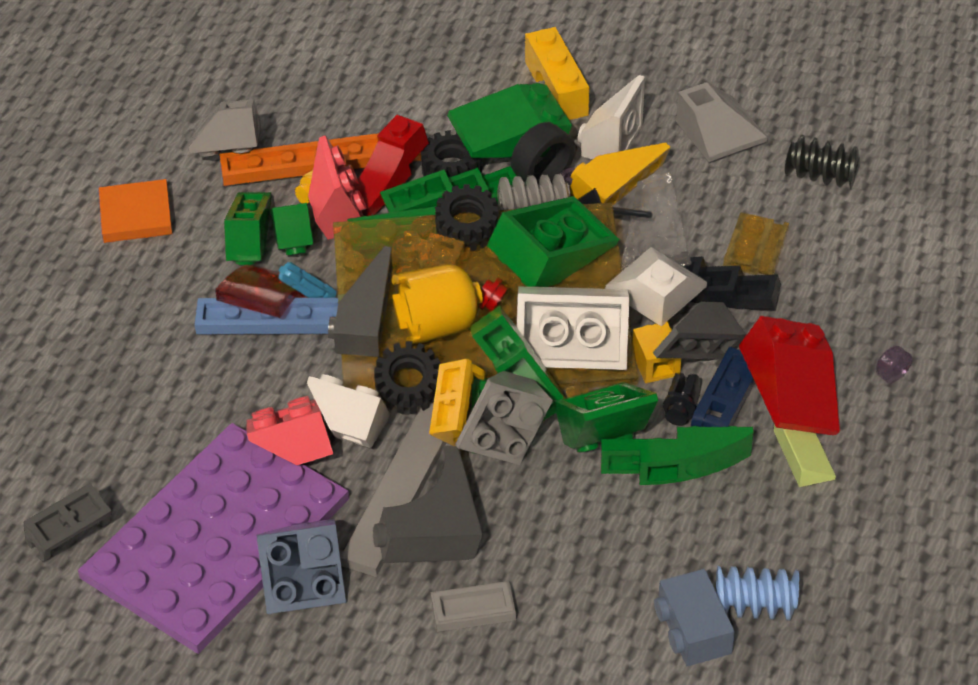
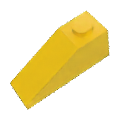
[569,142,670,207]

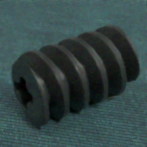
[784,134,859,189]

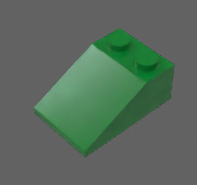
[447,83,572,158]
[487,196,620,287]
[554,382,658,452]

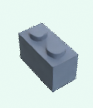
[654,569,735,667]

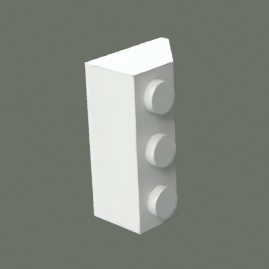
[517,286,629,370]

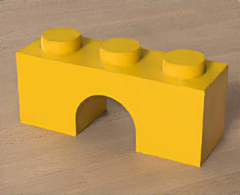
[525,27,589,120]

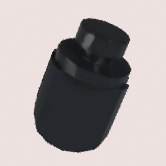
[663,373,700,425]

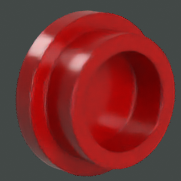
[478,277,509,311]

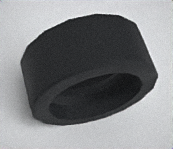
[511,122,575,183]

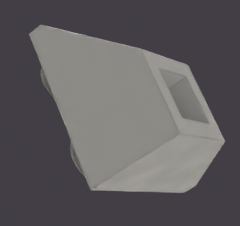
[676,82,767,162]
[189,99,261,157]
[455,371,553,465]

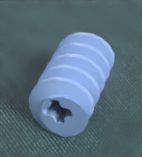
[716,565,799,620]

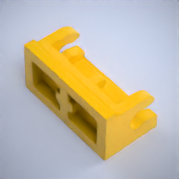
[429,359,485,446]

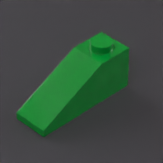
[224,192,272,265]

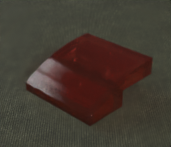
[215,265,305,318]

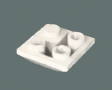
[307,374,390,448]

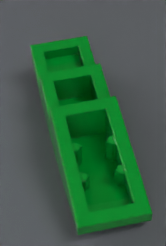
[380,166,516,214]

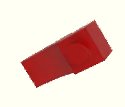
[354,114,429,216]

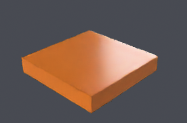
[99,179,172,243]

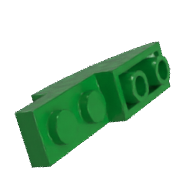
[601,426,754,485]

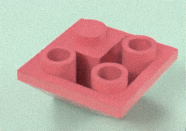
[308,135,366,240]
[247,396,333,465]

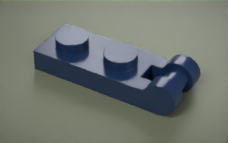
[691,347,755,427]

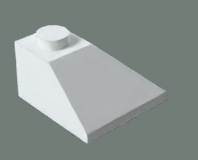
[578,75,645,159]
[605,247,707,326]

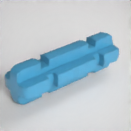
[278,262,337,298]

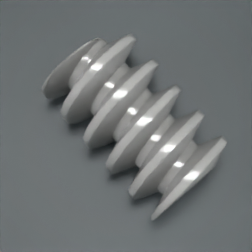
[497,174,570,217]

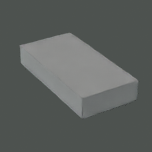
[431,581,516,632]

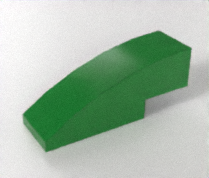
[470,306,566,422]

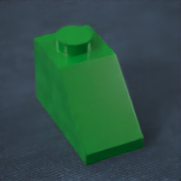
[270,203,313,255]

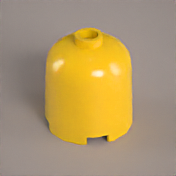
[391,264,482,346]

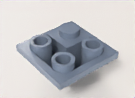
[256,519,346,614]

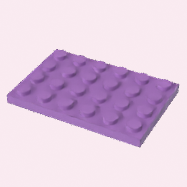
[78,423,349,654]

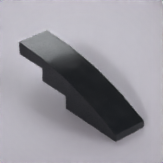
[670,256,781,310]

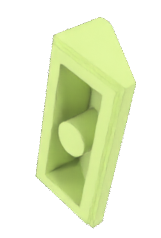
[774,424,836,487]

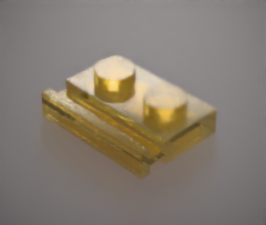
[723,212,789,275]

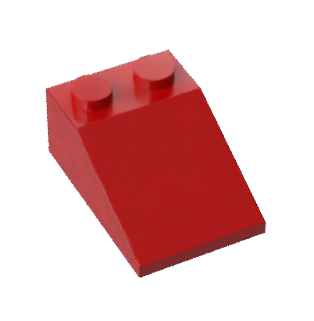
[739,316,840,435]

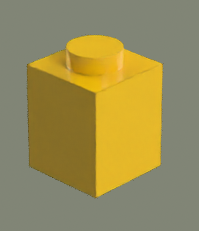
[631,321,681,383]

